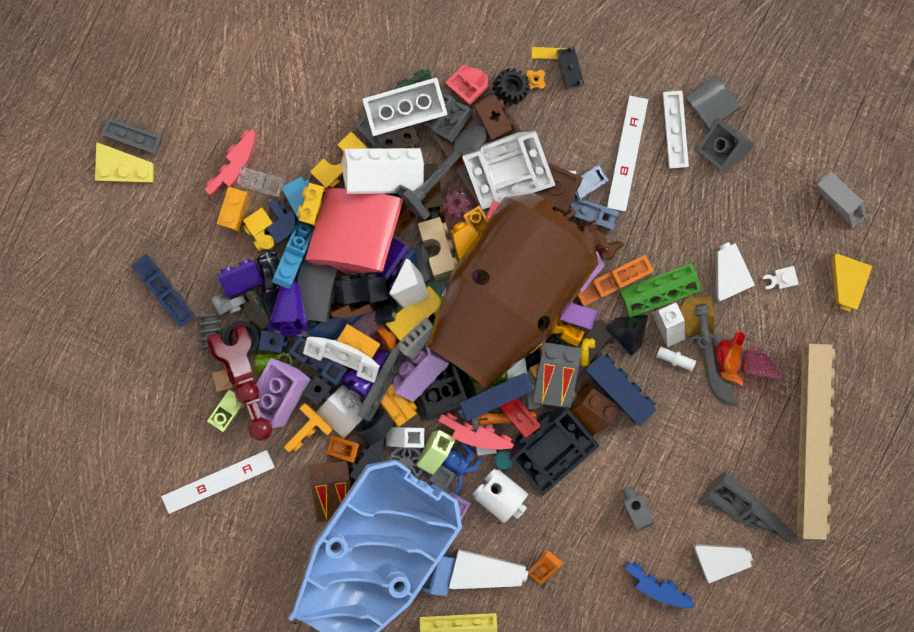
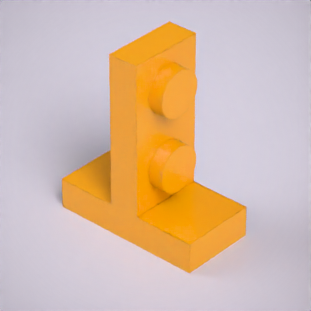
[284,403,333,453]

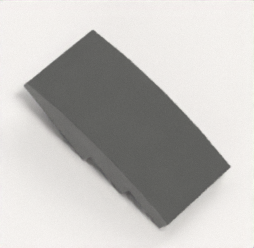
[297,243,342,323]

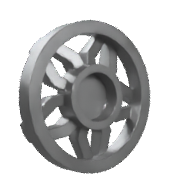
[389,447,423,478]

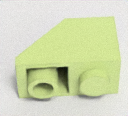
[208,389,242,432]
[416,430,455,475]

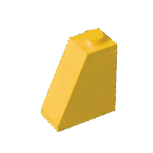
[831,253,872,312]

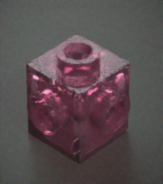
[443,190,471,218]

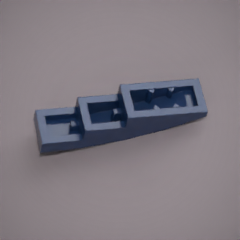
[132,253,195,328]

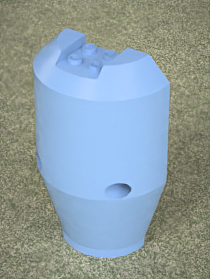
[288,459,462,632]

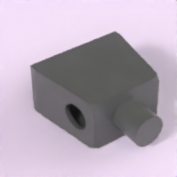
[622,486,655,532]

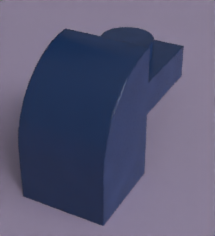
[267,199,297,245]

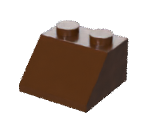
[569,383,622,436]

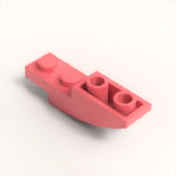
[205,129,257,197]
[439,413,514,449]

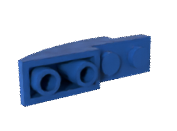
[624,561,695,608]

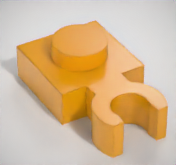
[552,320,584,347]

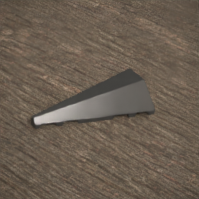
[698,471,796,543]

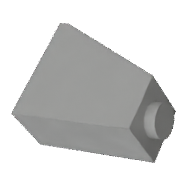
[817,172,867,228]

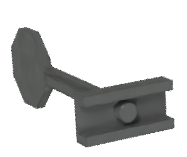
[395,125,486,220]

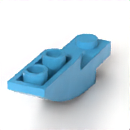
[272,221,315,289]

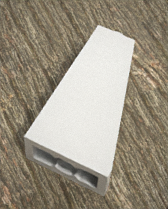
[651,303,685,347]
[449,549,528,589]

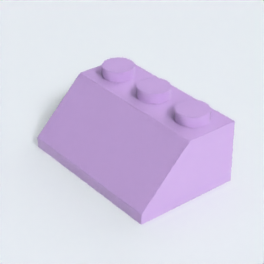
[393,346,449,402]
[256,358,310,428]

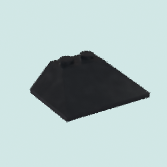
[509,407,600,496]

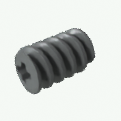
[197,315,222,354]

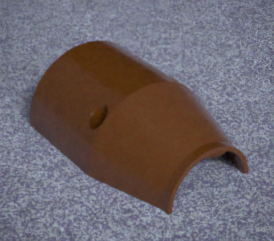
[424,193,599,390]

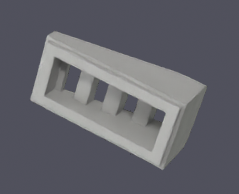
[397,318,433,359]

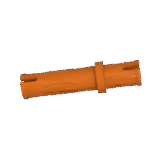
[477,411,536,425]

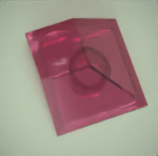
[740,347,784,380]

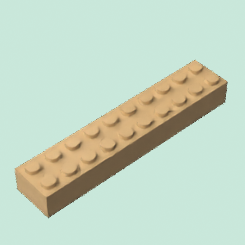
[796,344,835,540]

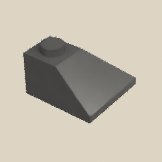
[696,118,755,172]

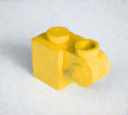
[243,208,275,251]

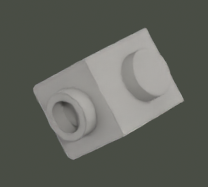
[212,293,246,316]

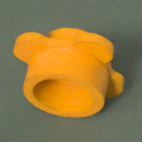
[526,70,546,89]

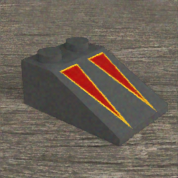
[532,342,581,409]

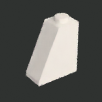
[716,242,755,302]
[693,544,753,583]

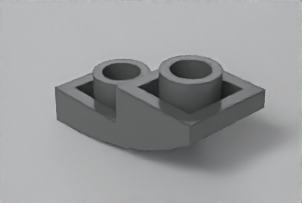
[414,244,434,284]

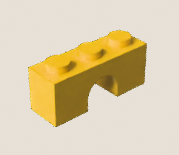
[310,132,368,189]

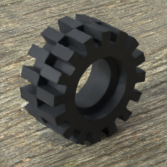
[492,68,530,106]

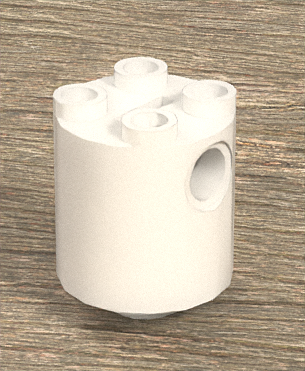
[473,469,528,523]

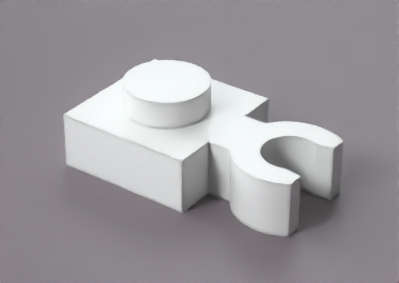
[762,266,798,289]

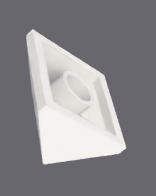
[389,259,430,308]
[316,385,362,439]

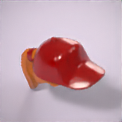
[715,331,745,386]

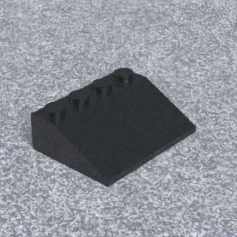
[398,348,477,421]

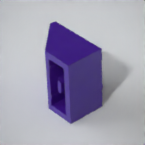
[377,237,410,281]
[217,259,263,298]

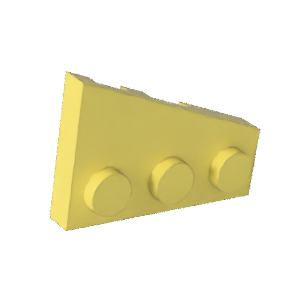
[95,142,154,183]

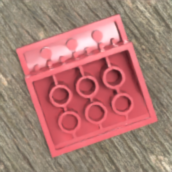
[305,188,403,274]

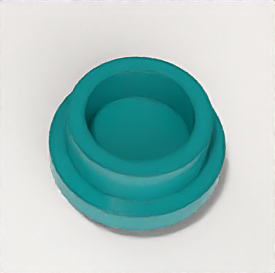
[495,450,513,470]

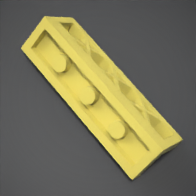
[420,613,497,632]

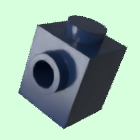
[259,330,289,353]

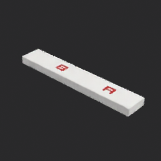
[607,96,648,212]
[161,450,275,514]

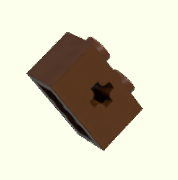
[474,95,514,141]

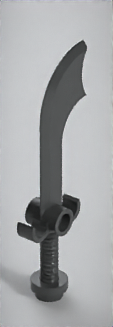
[691,304,737,406]

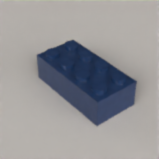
[584,354,656,426]

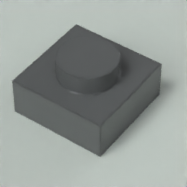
[429,465,456,490]

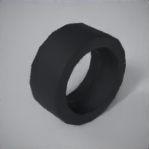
[224,321,261,356]
[356,409,394,445]

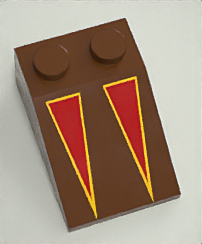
[309,460,352,522]

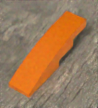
[577,255,654,307]

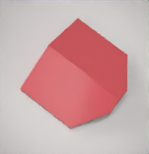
[445,65,488,105]

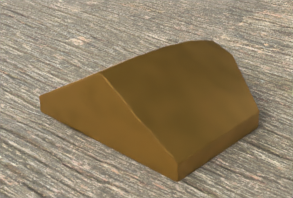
[680,296,714,336]

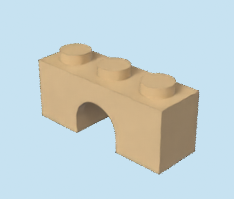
[418,217,458,282]

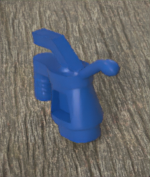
[443,443,483,494]

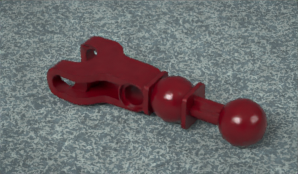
[207,325,272,442]

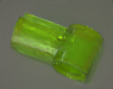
[255,352,294,372]

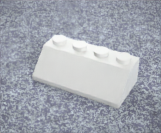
[363,77,448,136]
[341,148,424,194]

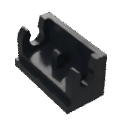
[556,46,584,89]

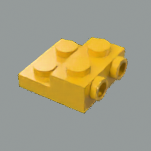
[297,183,326,227]

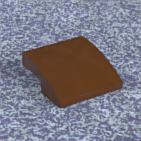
[331,301,373,318]

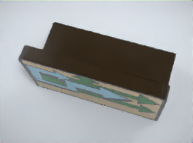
[240,289,270,332]

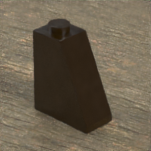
[423,164,445,223]

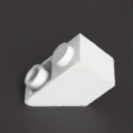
[386,427,425,448]

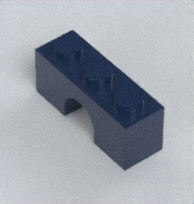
[289,336,348,385]

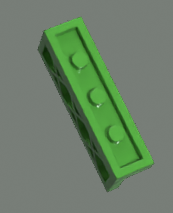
[620,263,701,318]

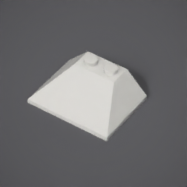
[463,131,555,210]

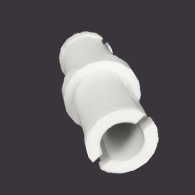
[656,346,696,372]

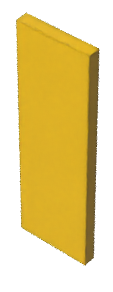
[531,47,567,60]

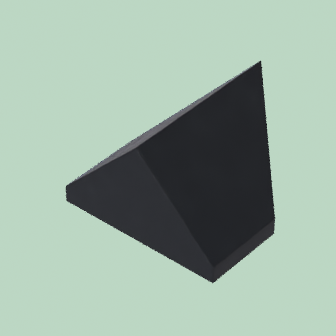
[606,314,649,356]

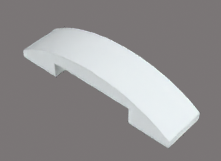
[303,337,380,383]

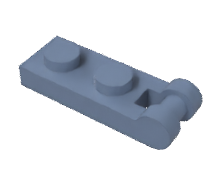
[571,197,620,231]

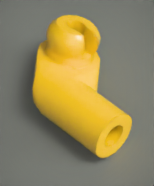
[580,338,595,366]

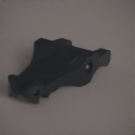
[256,251,280,318]

